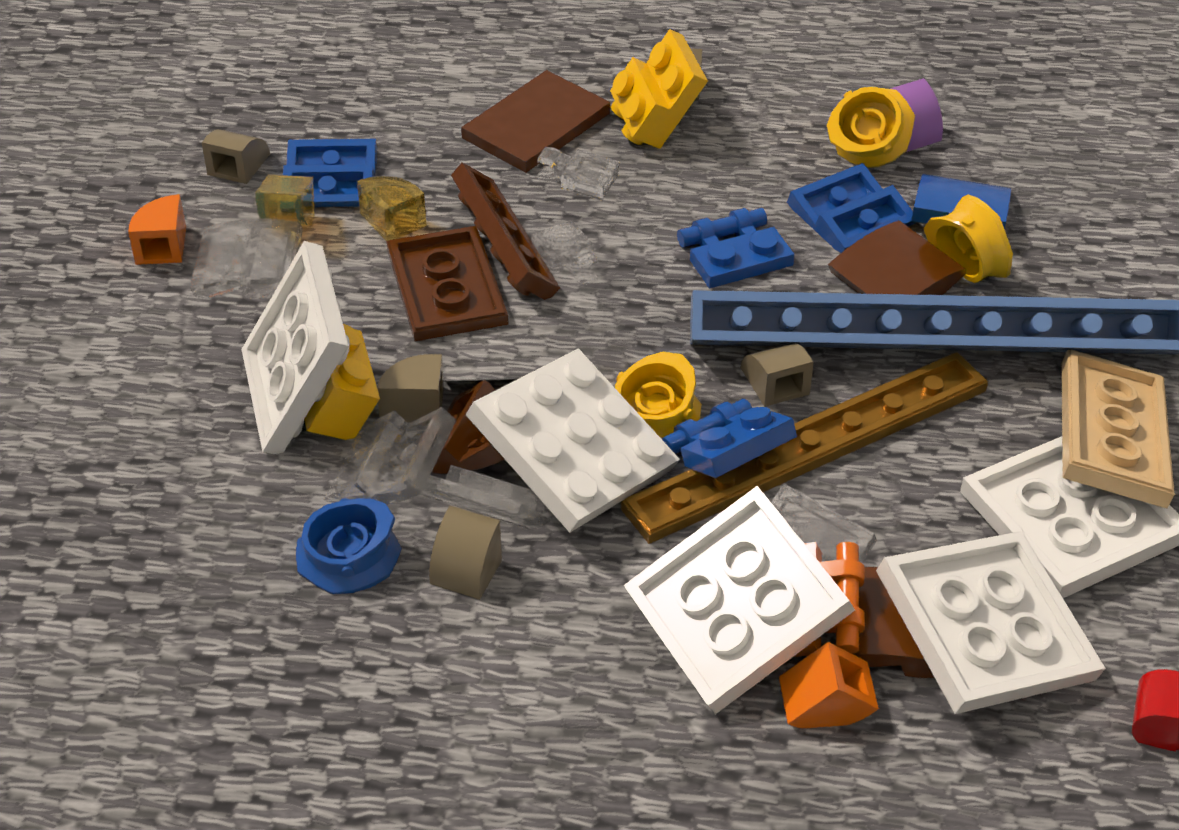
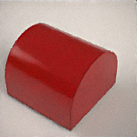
[1132,669,1179,752]

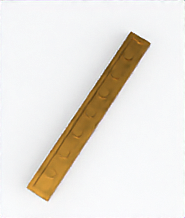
[621,352,988,544]

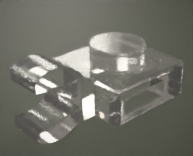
[537,147,619,201]
[531,220,598,287]

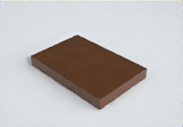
[461,70,610,173]
[386,226,509,342]

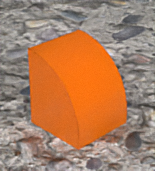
[128,194,186,265]
[779,642,879,729]

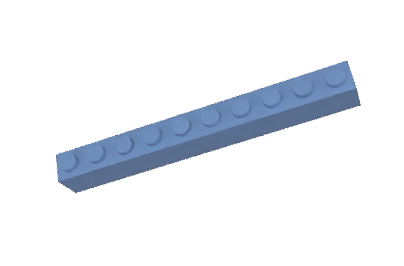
[690,290,1179,355]

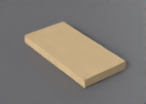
[1062,349,1175,509]

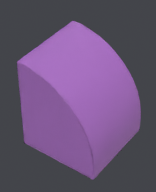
[890,78,943,152]

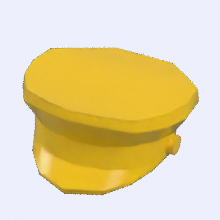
[827,87,915,168]
[923,194,1013,283]
[615,352,702,438]

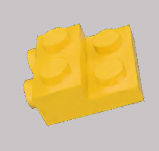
[610,29,708,149]

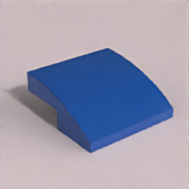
[281,139,377,208]
[787,163,916,253]
[912,174,1011,229]

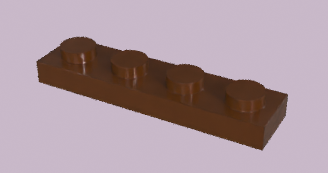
[451,162,560,300]

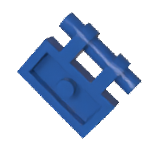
[677,208,795,289]
[661,399,797,478]

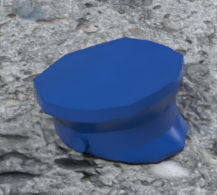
[296,498,402,594]

